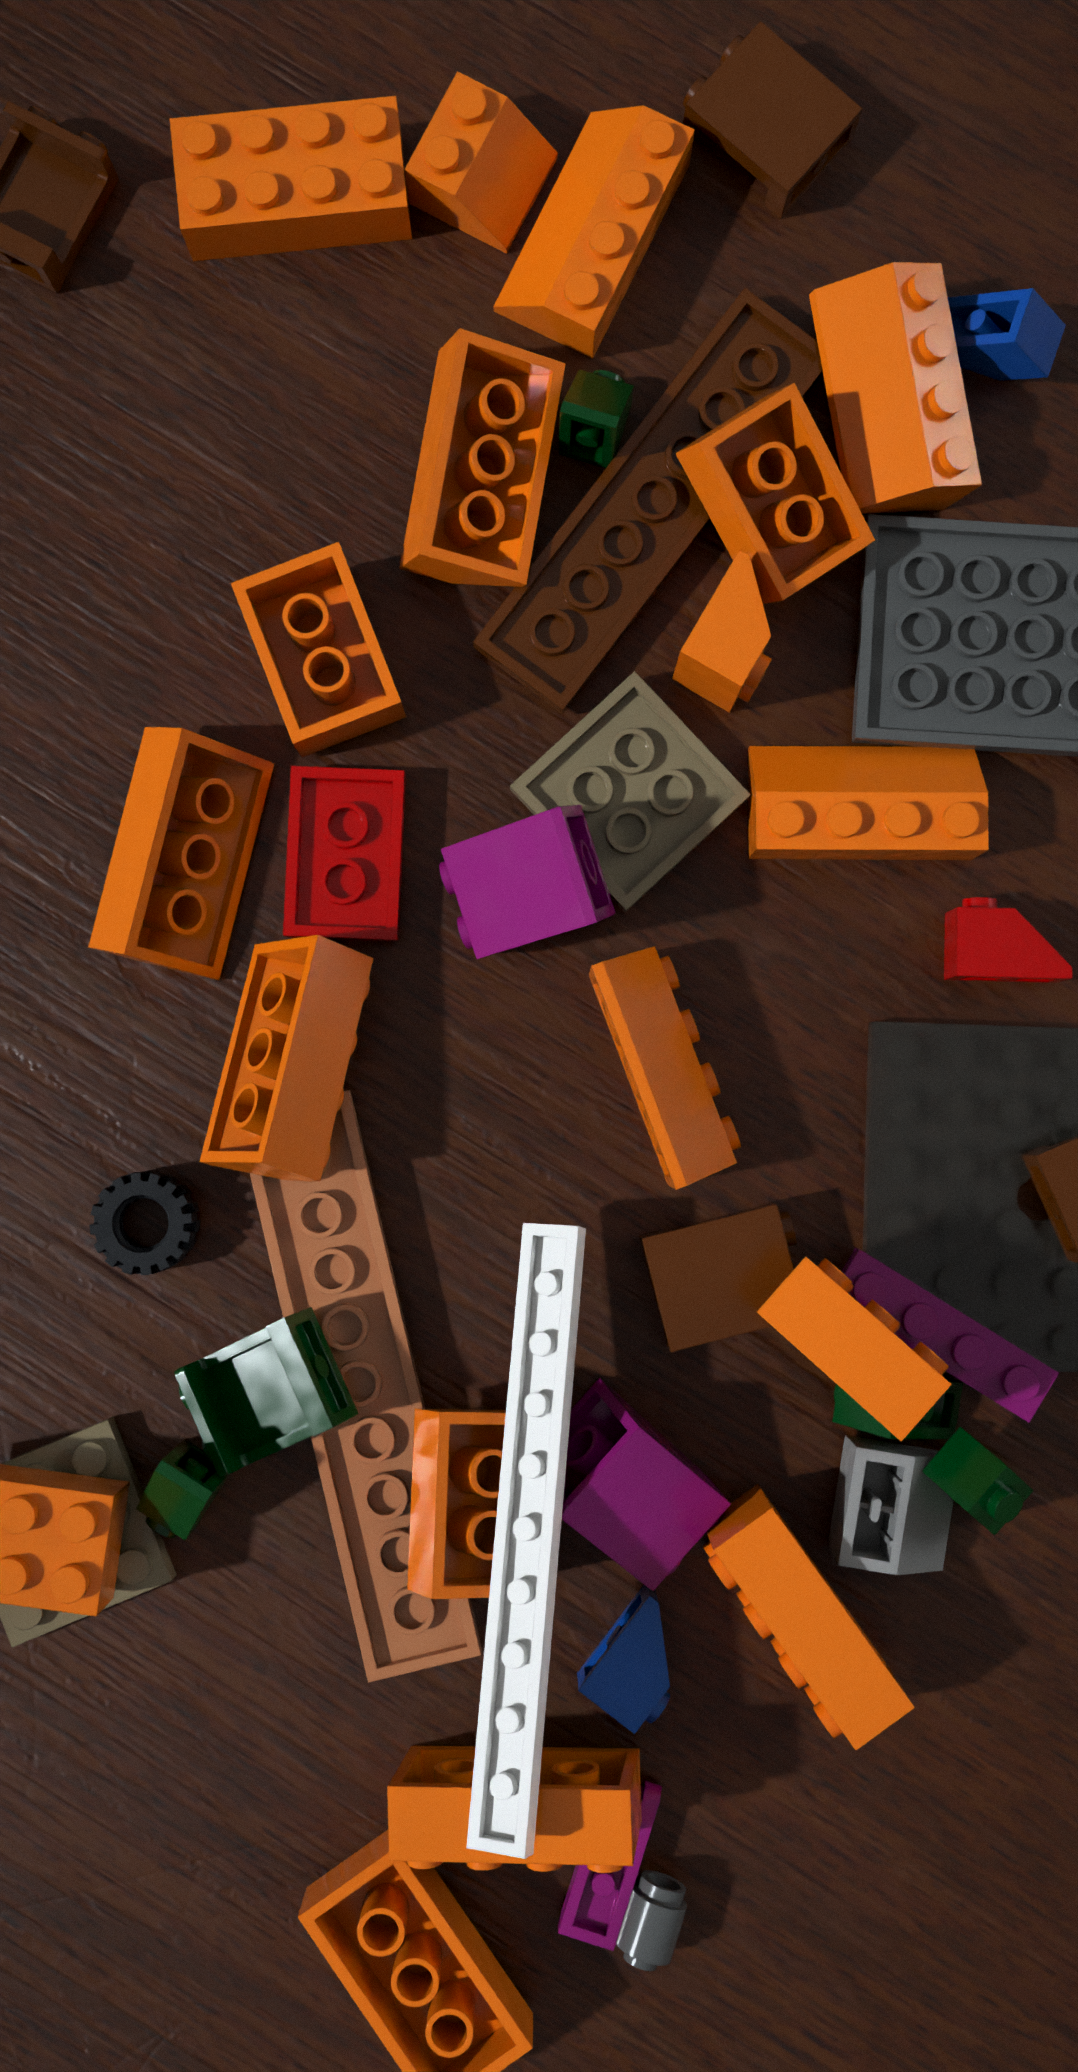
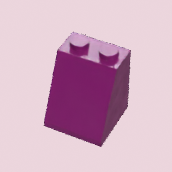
[439,805,616,959]
[562,1378,731,1591]

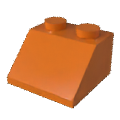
[404,71,558,254]
[672,550,772,713]

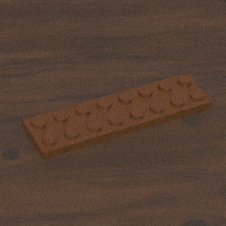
[473,288,823,714]

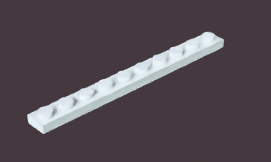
[466,1223,586,1859]

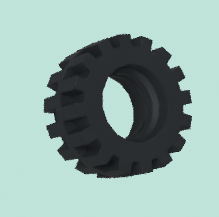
[89,1171,201,1276]

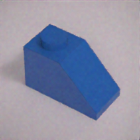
[948,288,1066,381]
[577,1585,670,1734]

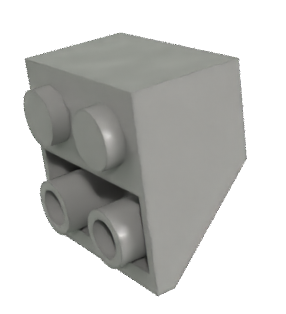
[827,1435,954,1575]

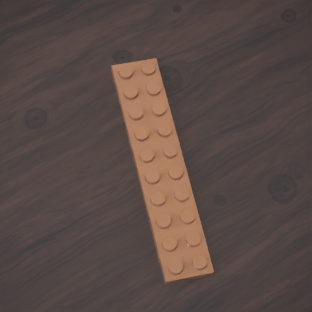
[250,1090,482,1683]

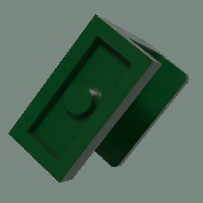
[174,1307,359,1478]

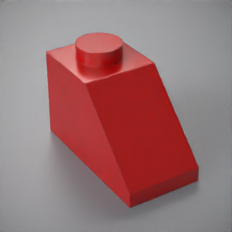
[944,897,1072,983]

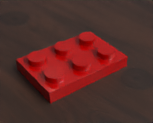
[283,766,406,942]

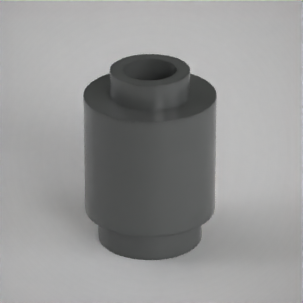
[616,1870,687,1971]

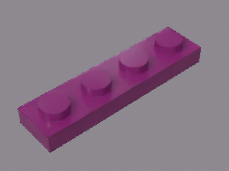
[841,1248,1059,1423]

